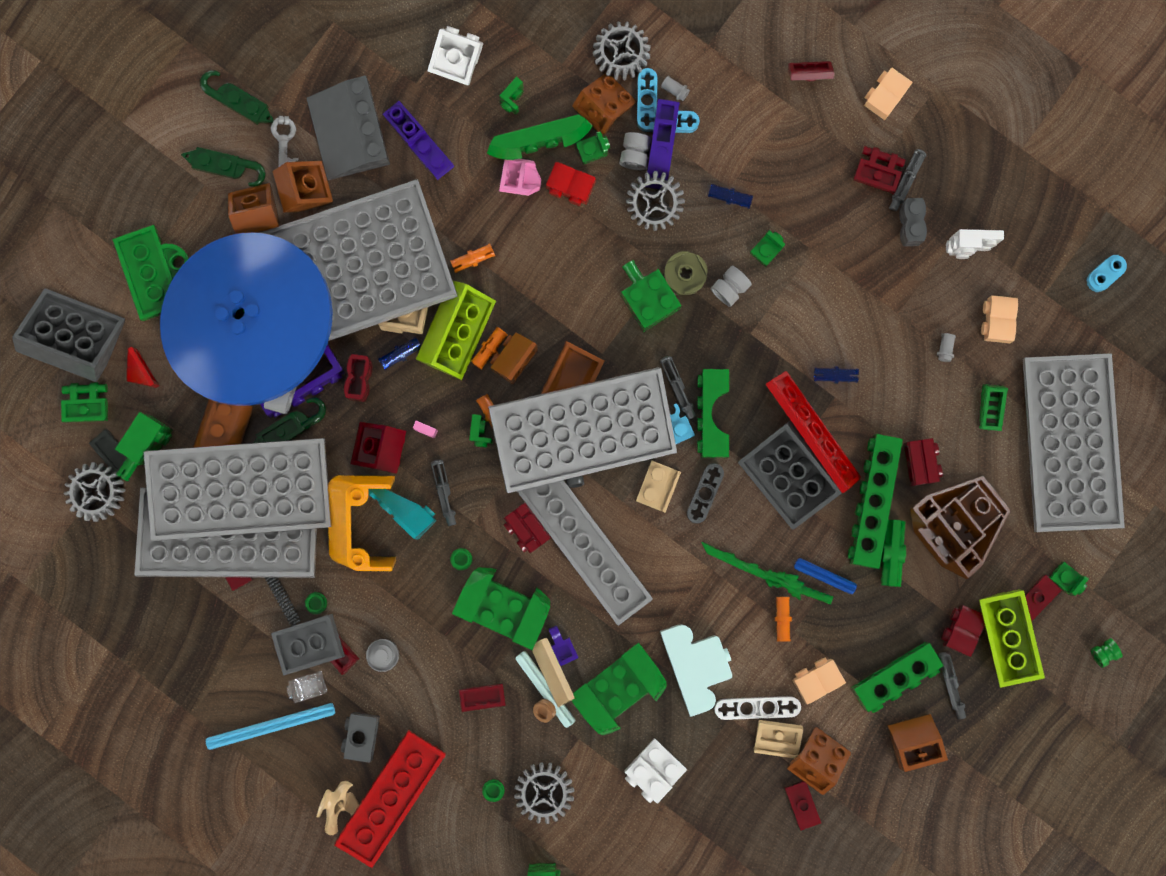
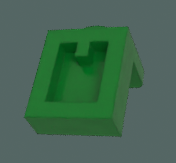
[499,77,524,115]
[576,131,610,165]
[750,230,785,267]
[469,414,493,448]
[1049,562,1089,596]

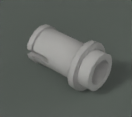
[661,76,690,101]
[937,333,956,362]

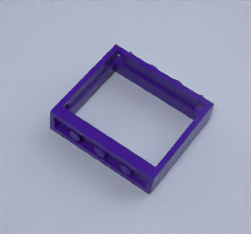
[260,344,346,418]

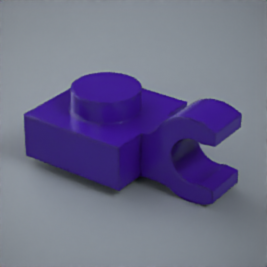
[549,625,578,666]

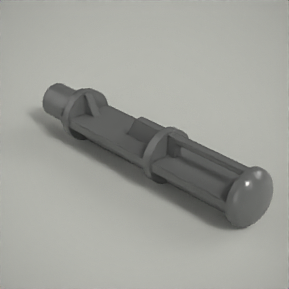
[889,149,926,212]
[660,356,696,420]
[431,459,456,526]
[938,651,966,720]

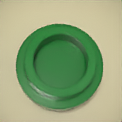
[450,548,472,570]
[305,592,327,614]
[482,779,505,802]

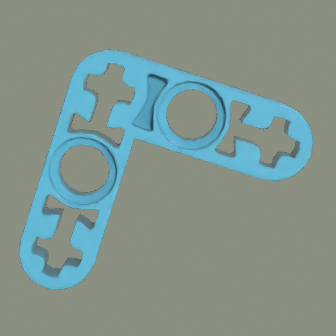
[637,68,700,133]

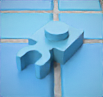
[670,404,695,444]

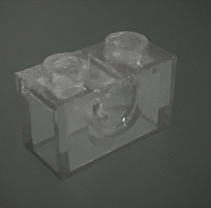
[287,670,328,703]

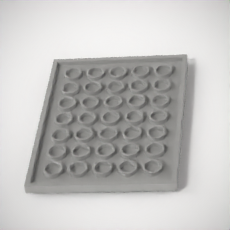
[260,179,458,341]

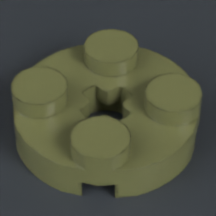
[664,251,708,295]

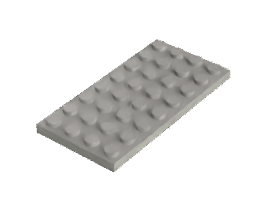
[1023,354,1125,532]
[488,367,677,493]
[144,438,331,541]
[135,488,317,578]

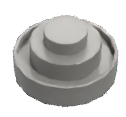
[366,639,399,672]

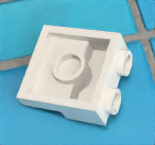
[428,26,483,85]
[946,229,1004,259]
[624,738,687,804]

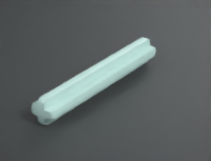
[516,651,576,728]

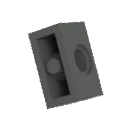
[341,712,380,763]

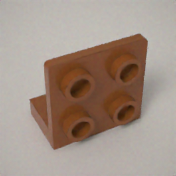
[572,73,637,136]
[787,727,851,795]

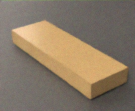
[532,638,575,707]

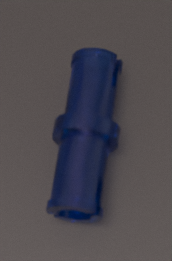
[708,184,753,209]
[378,337,421,370]
[814,366,859,384]

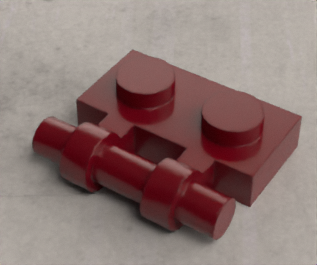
[853,146,906,194]

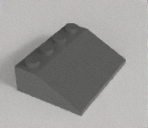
[307,75,390,180]
[12,288,125,382]
[738,420,842,530]

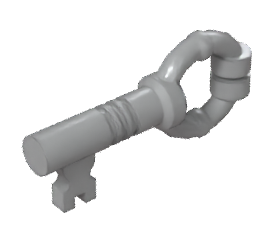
[271,116,298,167]

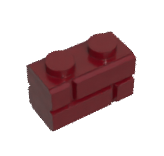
[904,438,943,486]
[503,503,551,554]

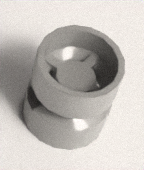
[619,132,652,170]
[710,266,752,307]

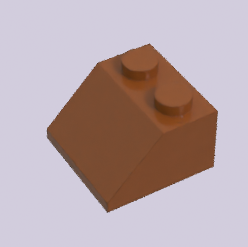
[273,161,333,213]
[228,183,279,234]
[490,332,538,385]

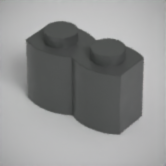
[899,198,927,246]

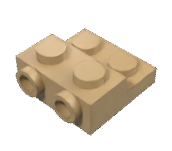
[378,307,428,334]

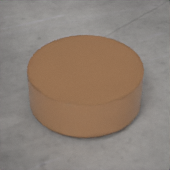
[533,699,556,723]

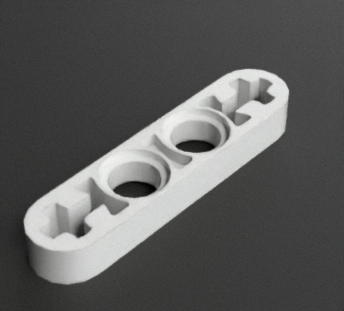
[714,696,801,720]

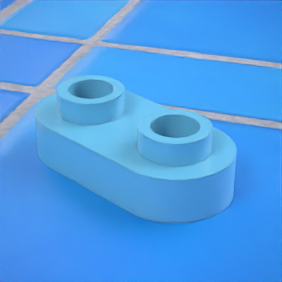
[1087,255,1127,292]

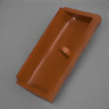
[540,341,604,394]
[193,399,253,448]

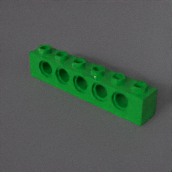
[847,434,903,569]

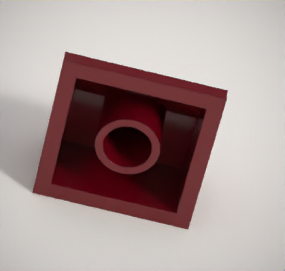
[350,422,406,474]

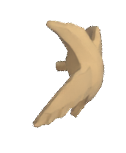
[317,781,359,835]

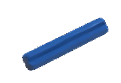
[794,558,857,594]

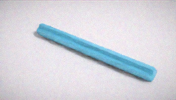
[206,703,335,750]

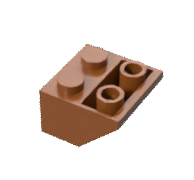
[887,714,948,772]

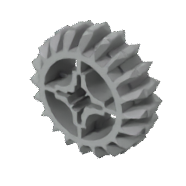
[593,21,651,81]
[626,171,685,231]
[64,462,126,522]
[514,762,574,824]

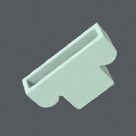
[660,624,732,717]

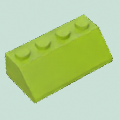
[416,280,496,380]
[979,589,1045,688]

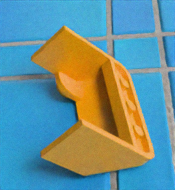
[328,475,396,571]

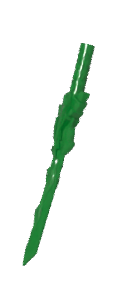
[701,542,833,605]

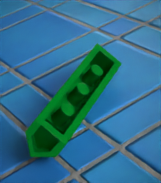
[487,114,593,160]

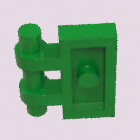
[61,382,108,423]

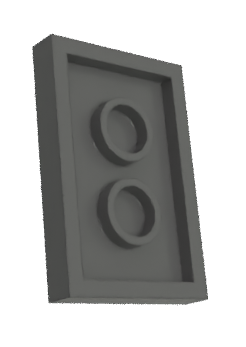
[271,614,345,676]

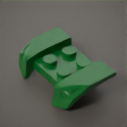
[452,567,550,650]
[571,643,667,735]

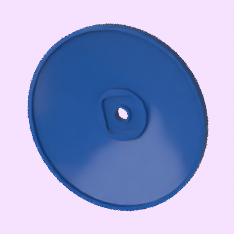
[160,233,333,406]

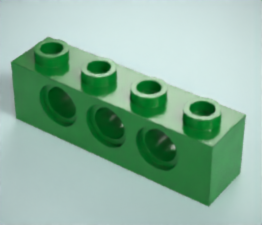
[850,642,944,713]

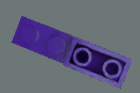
[645,99,680,190]
[383,101,454,180]

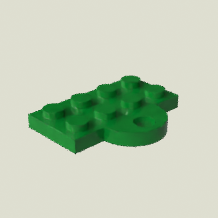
[113,225,189,321]

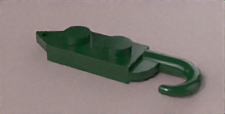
[200,70,274,125]
[181,147,266,187]
[253,397,326,443]

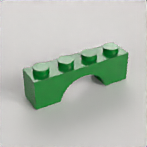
[697,369,729,458]

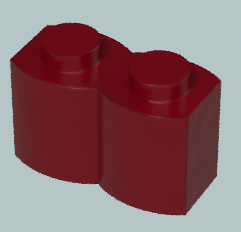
[344,354,372,402]
[942,605,985,657]

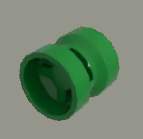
[1090,638,1123,668]

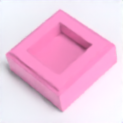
[413,421,438,438]

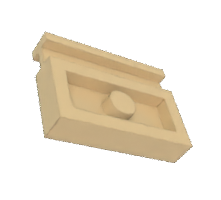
[636,461,681,513]
[754,720,803,759]

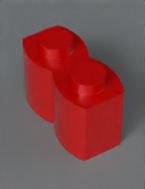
[546,162,596,206]

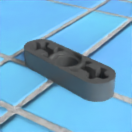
[687,463,724,524]

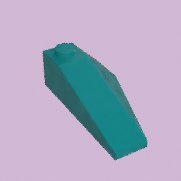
[369,489,437,540]

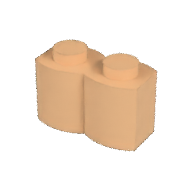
[864,68,913,120]
[981,295,1018,343]
[792,657,846,704]

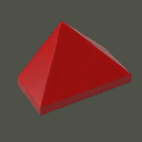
[126,347,160,388]

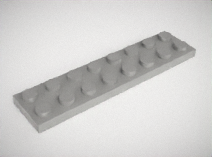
[517,480,653,626]

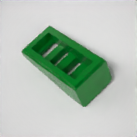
[979,384,1008,431]

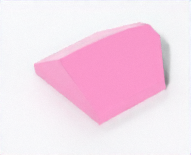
[499,159,541,196]

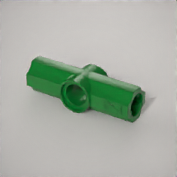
[881,519,906,587]

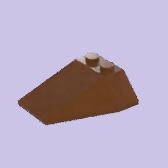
[910,476,1011,579]

